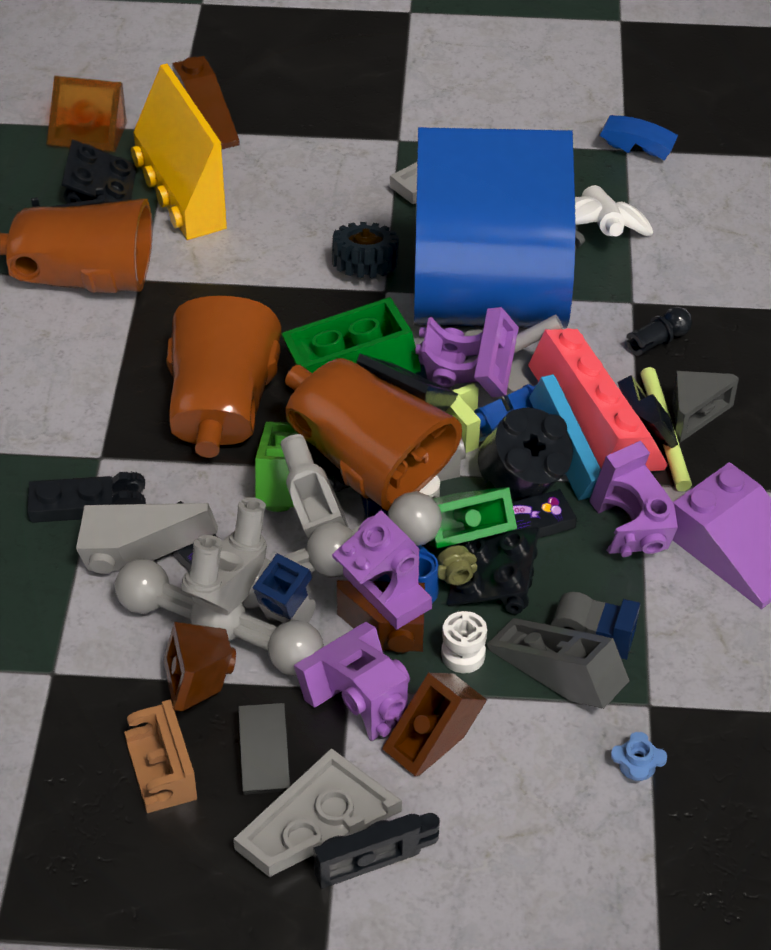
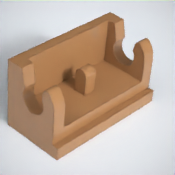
[124,699,197,813]

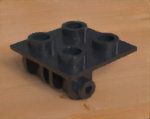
[61,139,137,203]
[447,527,539,614]

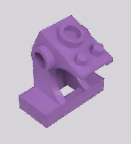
[416,307,519,397]
[589,441,678,557]
[332,510,432,630]
[294,622,410,741]

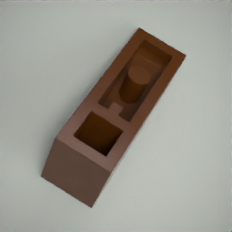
[172,56,240,149]

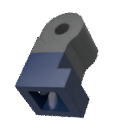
[551,592,640,660]

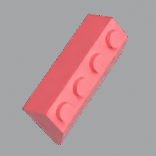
[528,328,668,471]

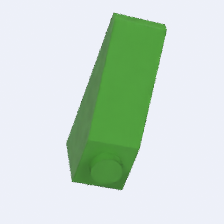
[255,422,298,512]

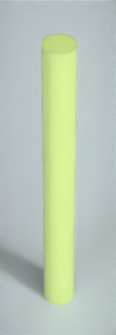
[641,367,692,492]

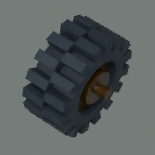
[332,222,399,278]

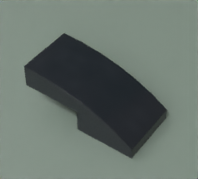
[617,375,678,448]

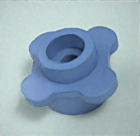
[611,732,667,781]

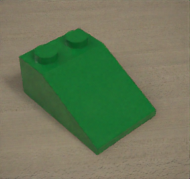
[281,297,421,373]

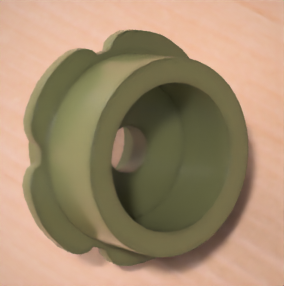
[437,545,478,585]

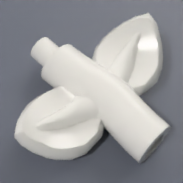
[575,186,653,236]

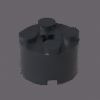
[478,407,573,502]

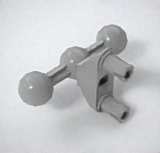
[242,434,442,609]
[115,497,324,676]

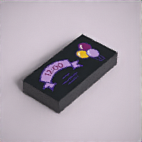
[503,489,577,538]

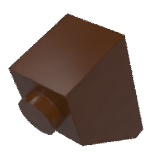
[337,580,425,653]
[163,622,236,711]
[382,672,487,776]

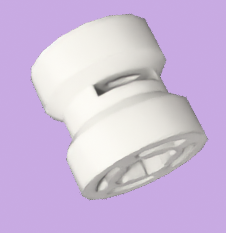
[441,611,487,673]

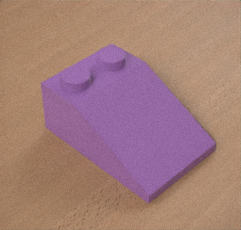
[673,462,771,610]

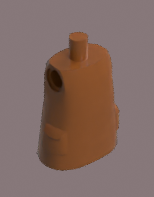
[0,199,153,293]
[166,296,281,458]
[285,358,462,511]

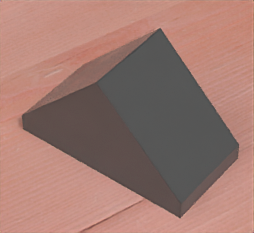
[672,371,739,442]

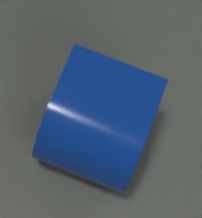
[414,127,576,329]

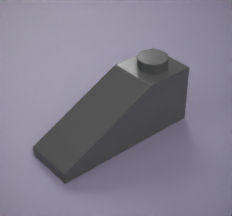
[487,618,630,709]

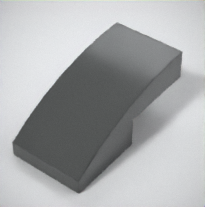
[239,703,290,795]

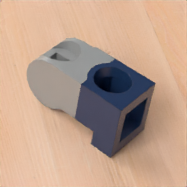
[252,553,316,623]

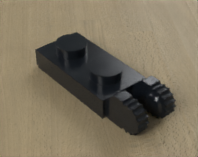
[28,471,146,523]

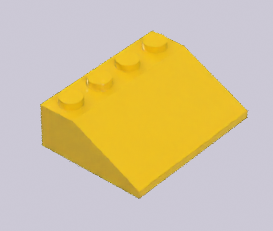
[131,63,227,240]

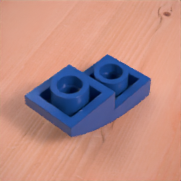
[599,115,678,161]

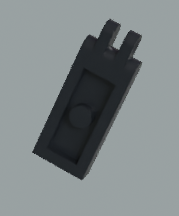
[313,813,440,889]

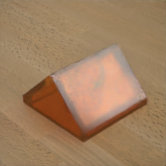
[47,76,127,152]

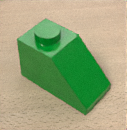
[426,487,517,549]

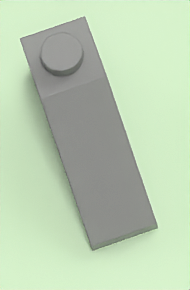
[76,503,218,574]

